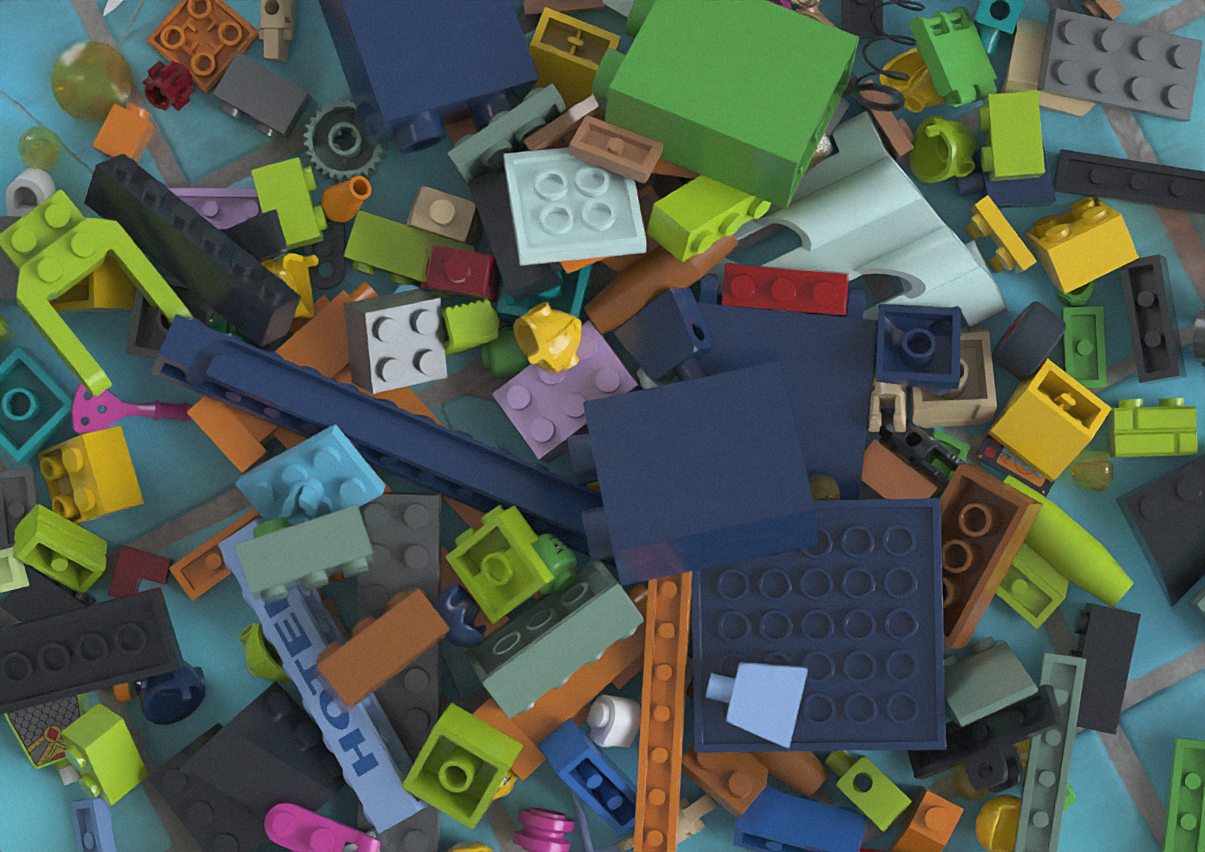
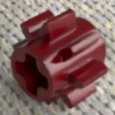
[142,60,195,111]

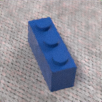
[538,718,637,836]
[733,786,867,852]

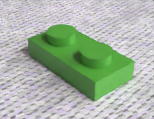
[1060,306,1107,389]

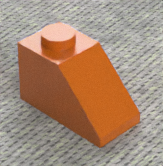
[889,786,964,852]

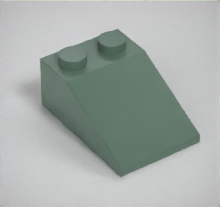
[944,636,1038,727]

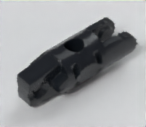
[876,408,966,491]

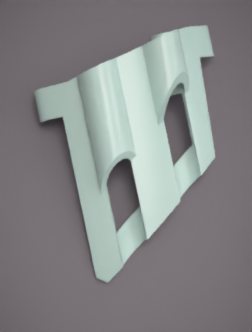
[699,110,1007,327]

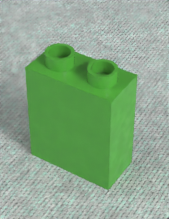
[592,0,859,209]

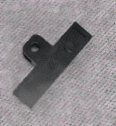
[907,684,1064,793]

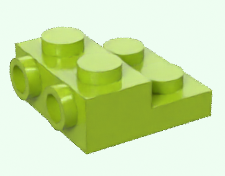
[445,505,554,624]

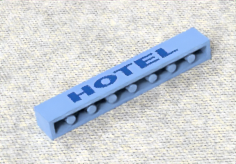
[218,518,430,834]

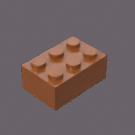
[313,588,450,714]

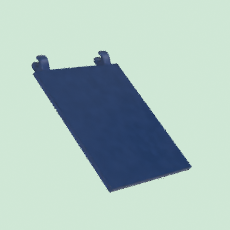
[696,273,878,501]

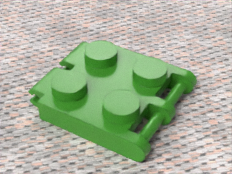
[910,6,997,108]

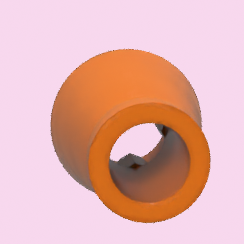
[320,176,372,223]

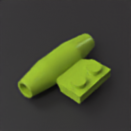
[996,475,1134,629]

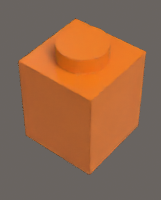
[92,102,156,163]

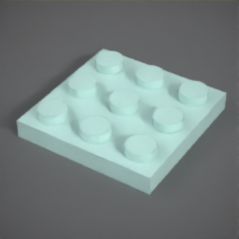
[503,147,646,265]

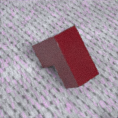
[108,546,174,598]

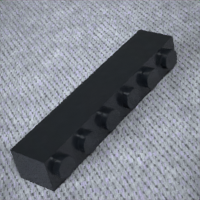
[84,153,301,347]

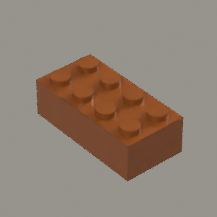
[940,464,1043,649]

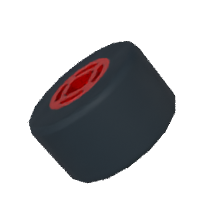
[992,301,1066,381]

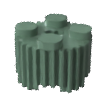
[303,98,389,183]

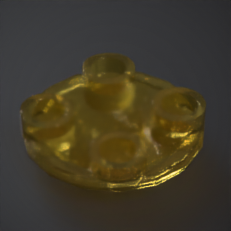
[51,41,132,122]

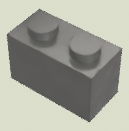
[213,52,312,140]

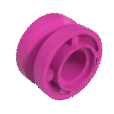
[513,807,575,852]

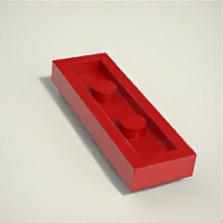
[722,263,849,315]

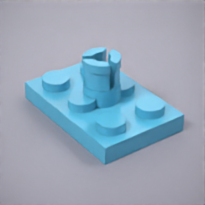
[236,424,385,525]

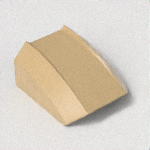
[1000,18,1096,117]
[909,325,997,429]

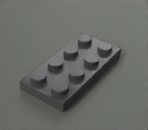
[1037,9,1203,122]

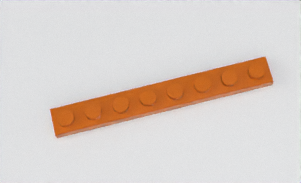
[634,571,692,852]

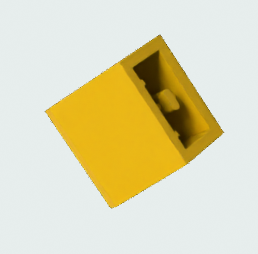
[528,7,621,110]
[1024,197,1139,294]
[987,358,1112,482]
[37,425,144,525]

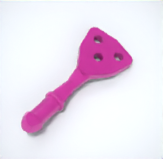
[71,383,193,434]

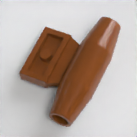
[584,184,739,335]
[681,681,830,819]

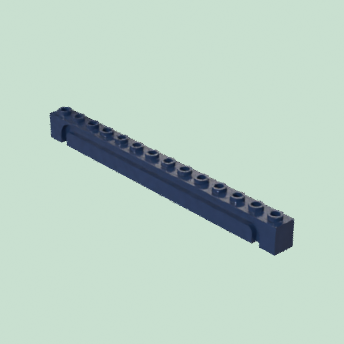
[151,314,692,587]

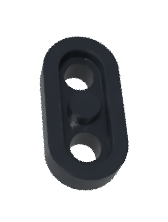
[304,216,346,290]

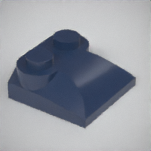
[876,304,961,395]

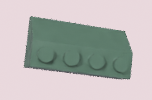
[464,559,645,719]

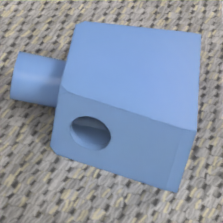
[706,662,808,747]

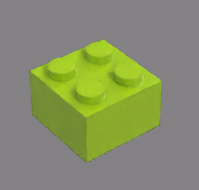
[401,702,523,830]

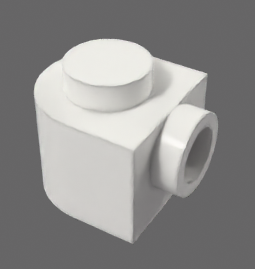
[6,168,56,217]
[585,695,641,748]

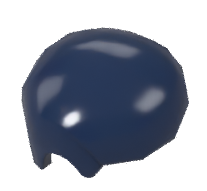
[433,582,487,648]

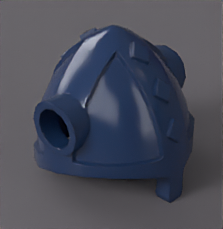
[134,661,206,725]

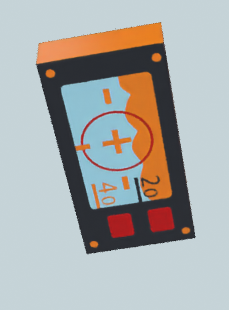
[974,422,1057,497]

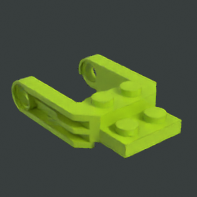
[0,189,193,398]

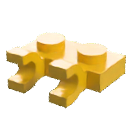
[964,195,1037,274]

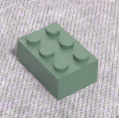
[235,505,375,605]

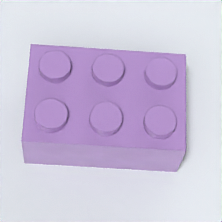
[492,320,644,464]

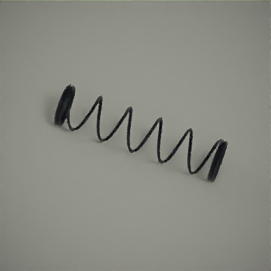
[852,0,926,112]

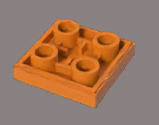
[146,0,259,95]

